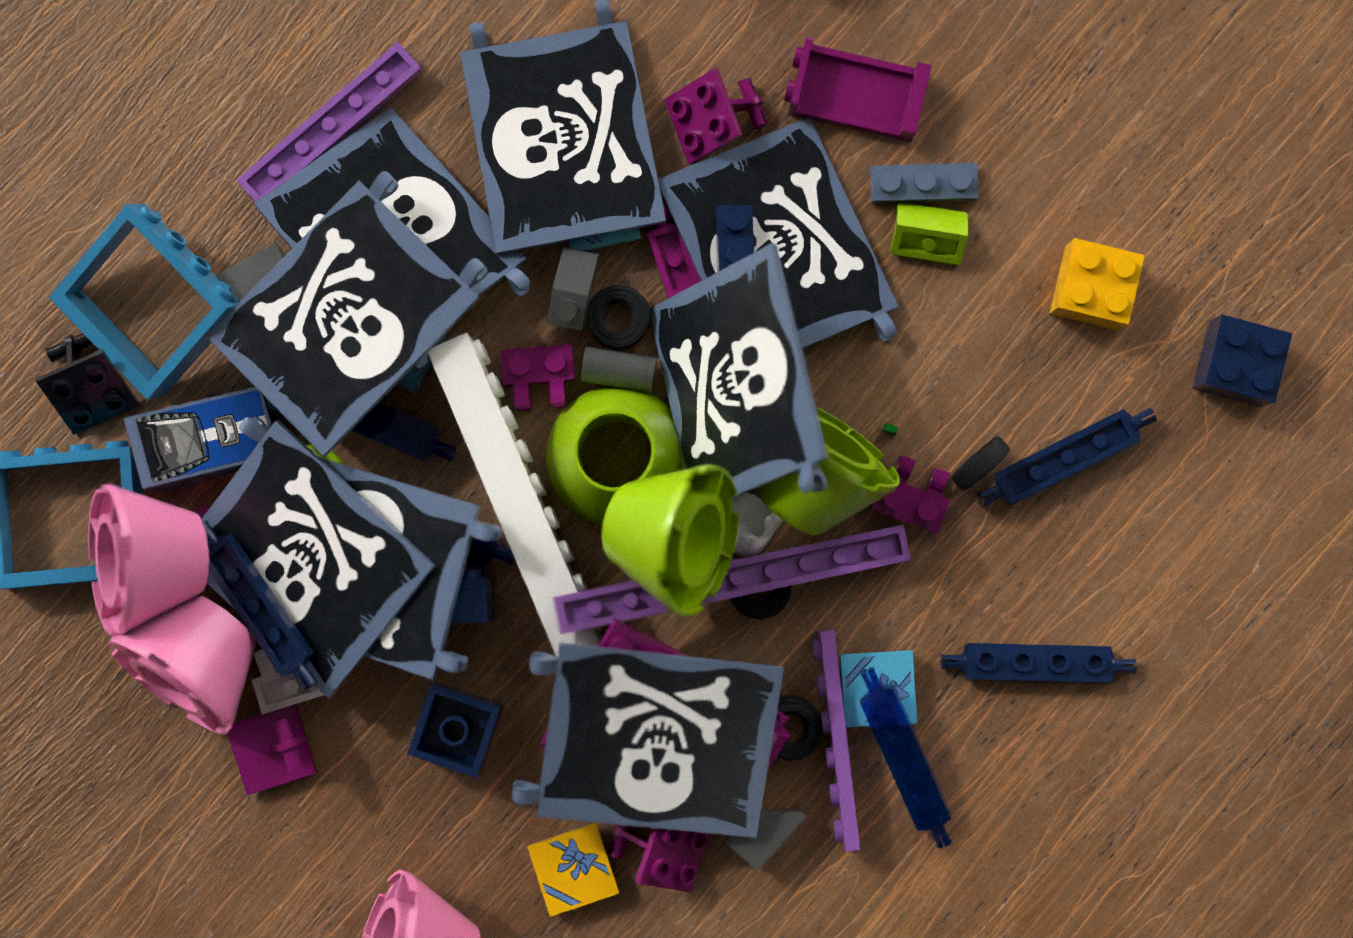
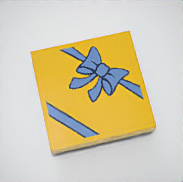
[527,822,620,917]

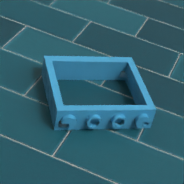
[49,204,240,400]
[0,441,144,589]

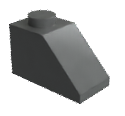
[546,247,599,331]
[724,807,806,872]

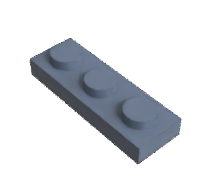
[869,163,979,204]

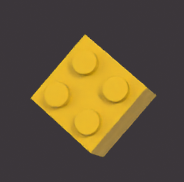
[1049,238,1145,331]

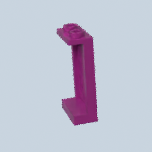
[784,37,932,142]

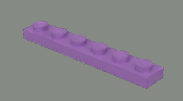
[237,42,423,202]
[812,630,860,852]

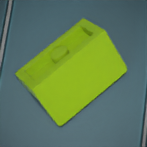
[890,202,968,265]

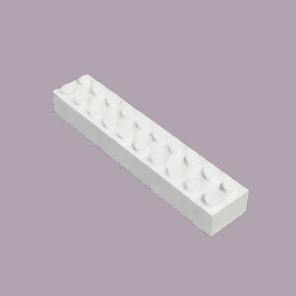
[428,333,603,657]

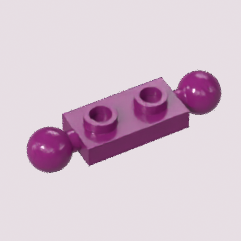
[647,198,700,299]

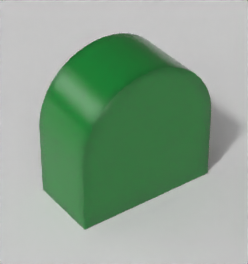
[882,424,898,436]

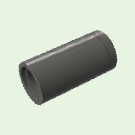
[581,347,657,393]

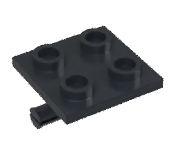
[36,333,139,435]

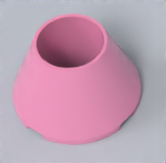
[88,485,209,636]
[107,595,256,735]
[362,870,480,938]

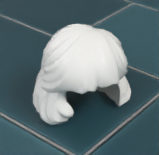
[732,493,783,557]

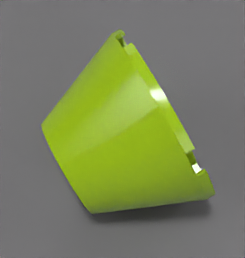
[546,386,684,526]
[757,407,900,535]
[602,465,739,616]

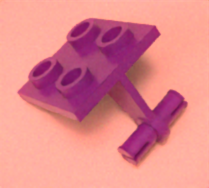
[664,68,768,165]
[227,704,317,796]
[608,825,710,893]

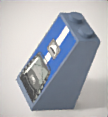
[124,387,280,493]

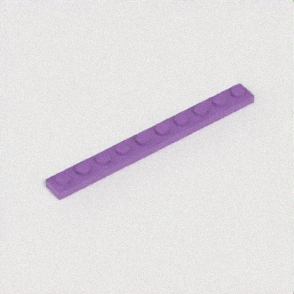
[552,525,911,634]

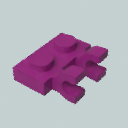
[501,344,575,412]
[869,456,950,534]

